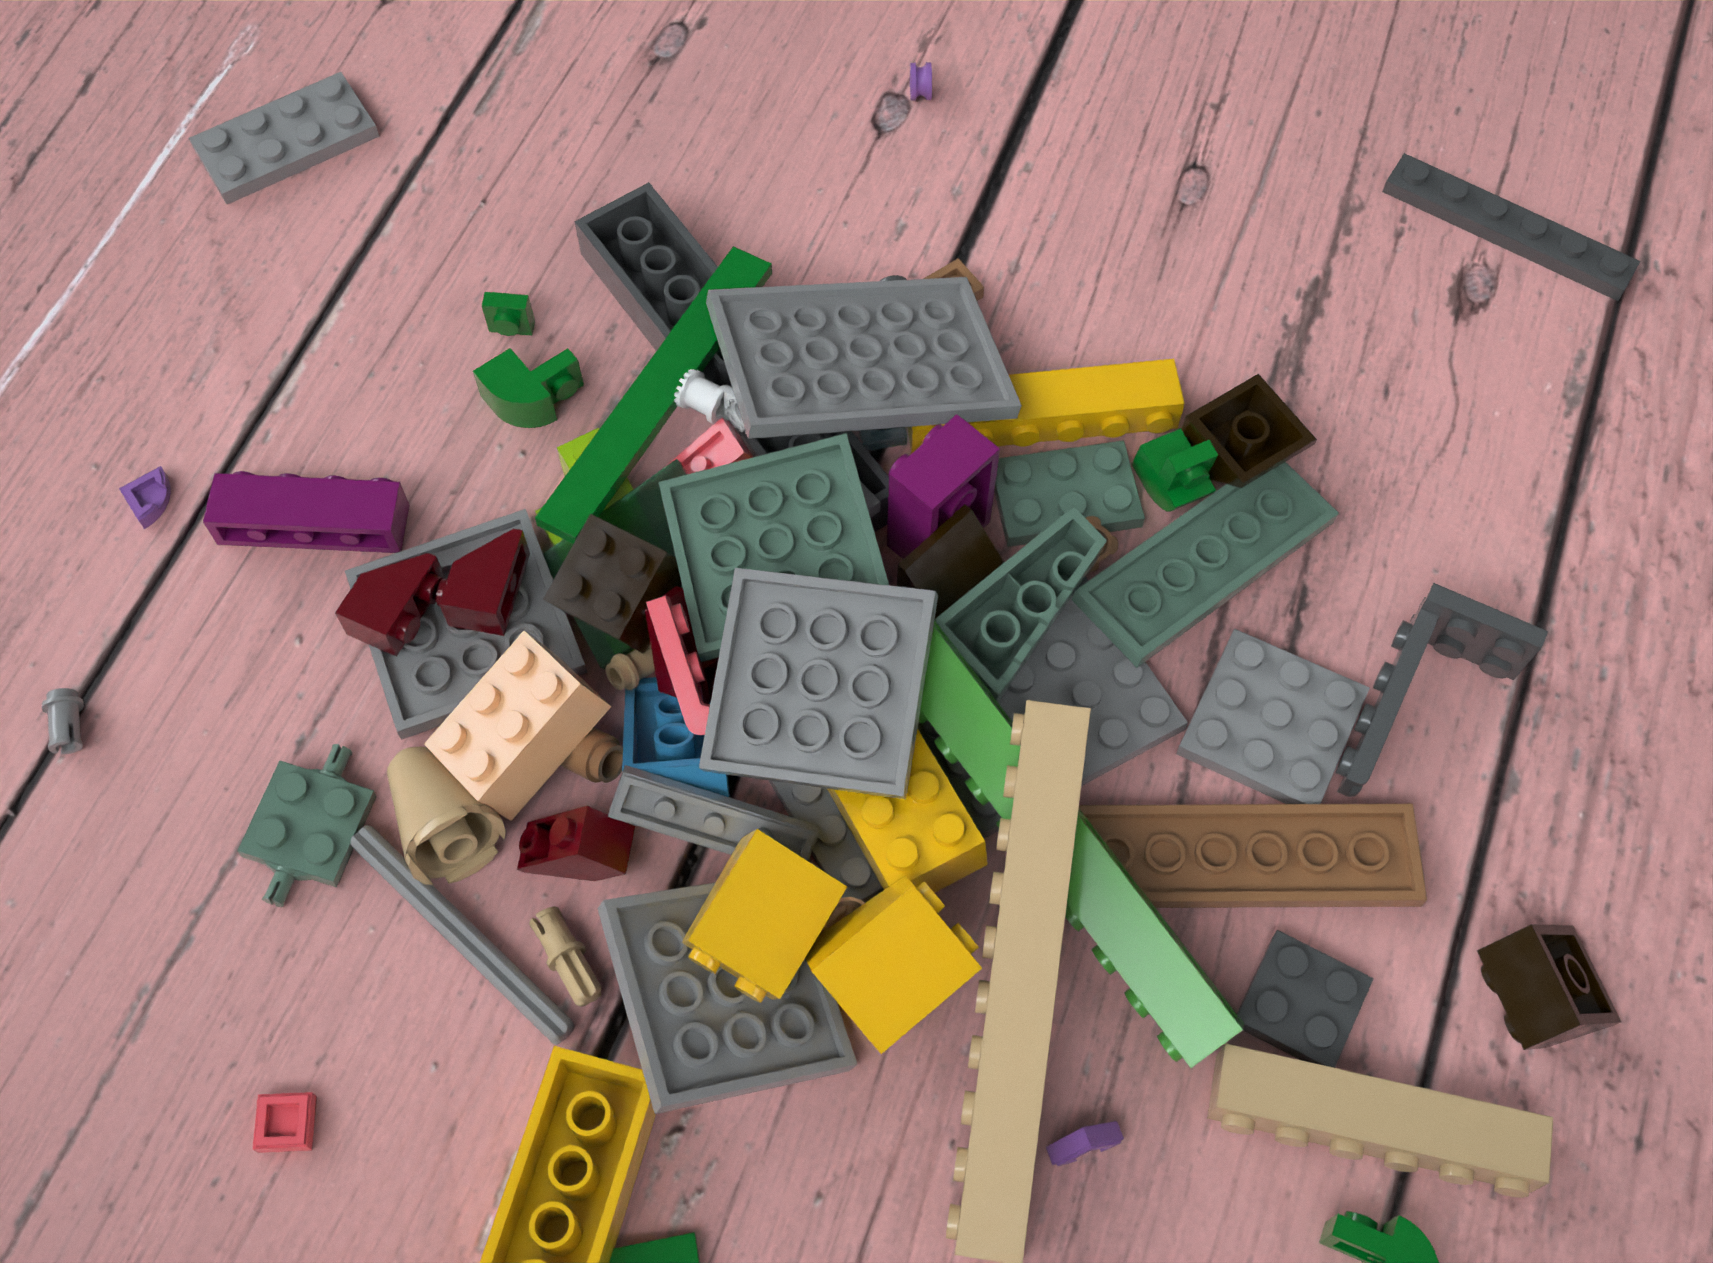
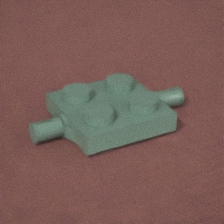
[237,744,376,907]

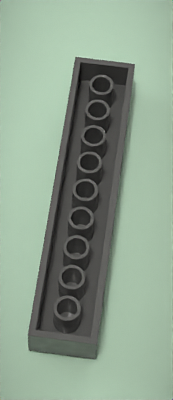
[574,182,889,532]

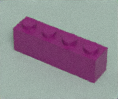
[203,471,410,553]

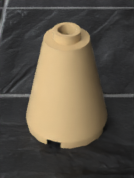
[387,747,506,885]

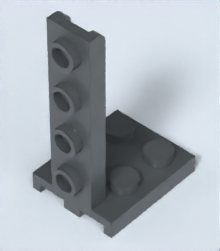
[1336,583,1548,797]

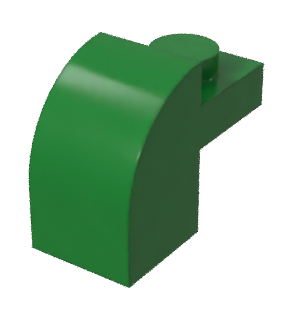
[473,348,584,428]
[1132,428,1218,512]
[1319,1211,1439,1263]

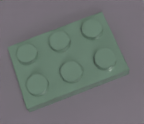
[994,440,1145,547]

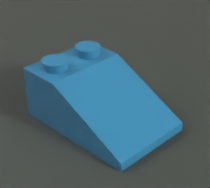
[622,677,730,798]

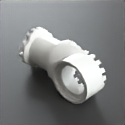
[674,369,747,434]

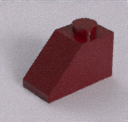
[436,528,530,636]

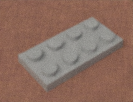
[189,72,380,205]

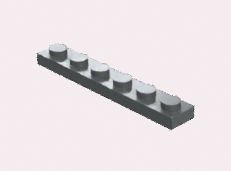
[1382,153,1641,301]

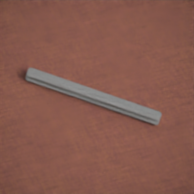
[350,825,575,1045]

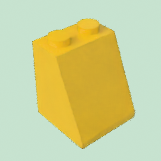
[681,829,847,1003]
[805,876,982,1054]

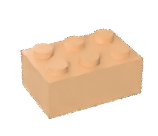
[424,630,612,821]

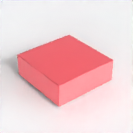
[253,1092,317,1153]

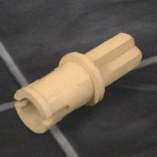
[529,906,601,1007]

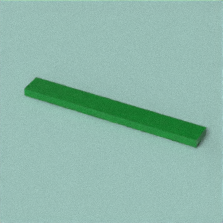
[535,246,772,544]

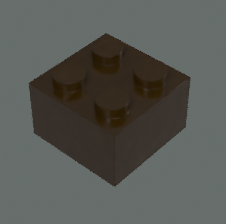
[543,514,682,654]

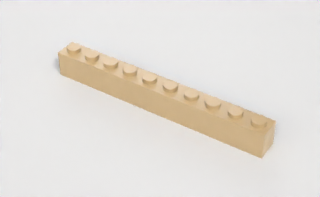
[946,700,1091,1263]

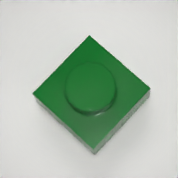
[482,292,535,336]

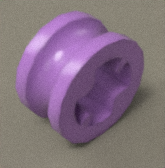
[910,62,932,101]

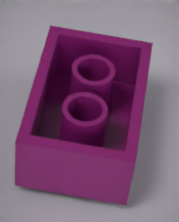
[887,414,1000,560]

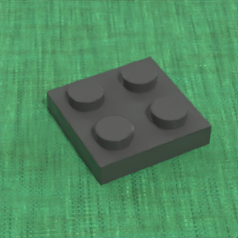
[1237,930,1374,1068]

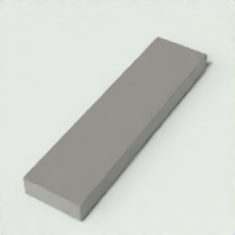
[608,765,819,862]

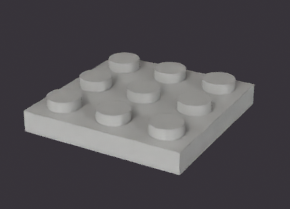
[1176,629,1370,804]

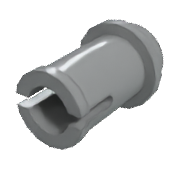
[42,688,84,754]

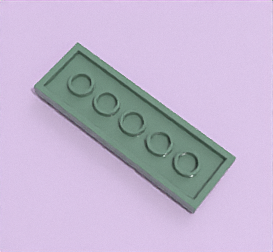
[1072,462,1339,668]

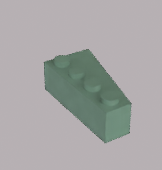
[935,506,1107,702]

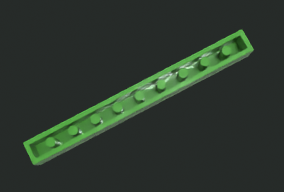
[919,619,1244,1068]

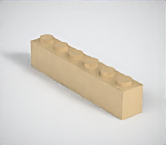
[1207,1043,1553,1198]

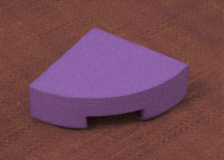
[119,466,171,529]
[1046,1121,1124,1166]

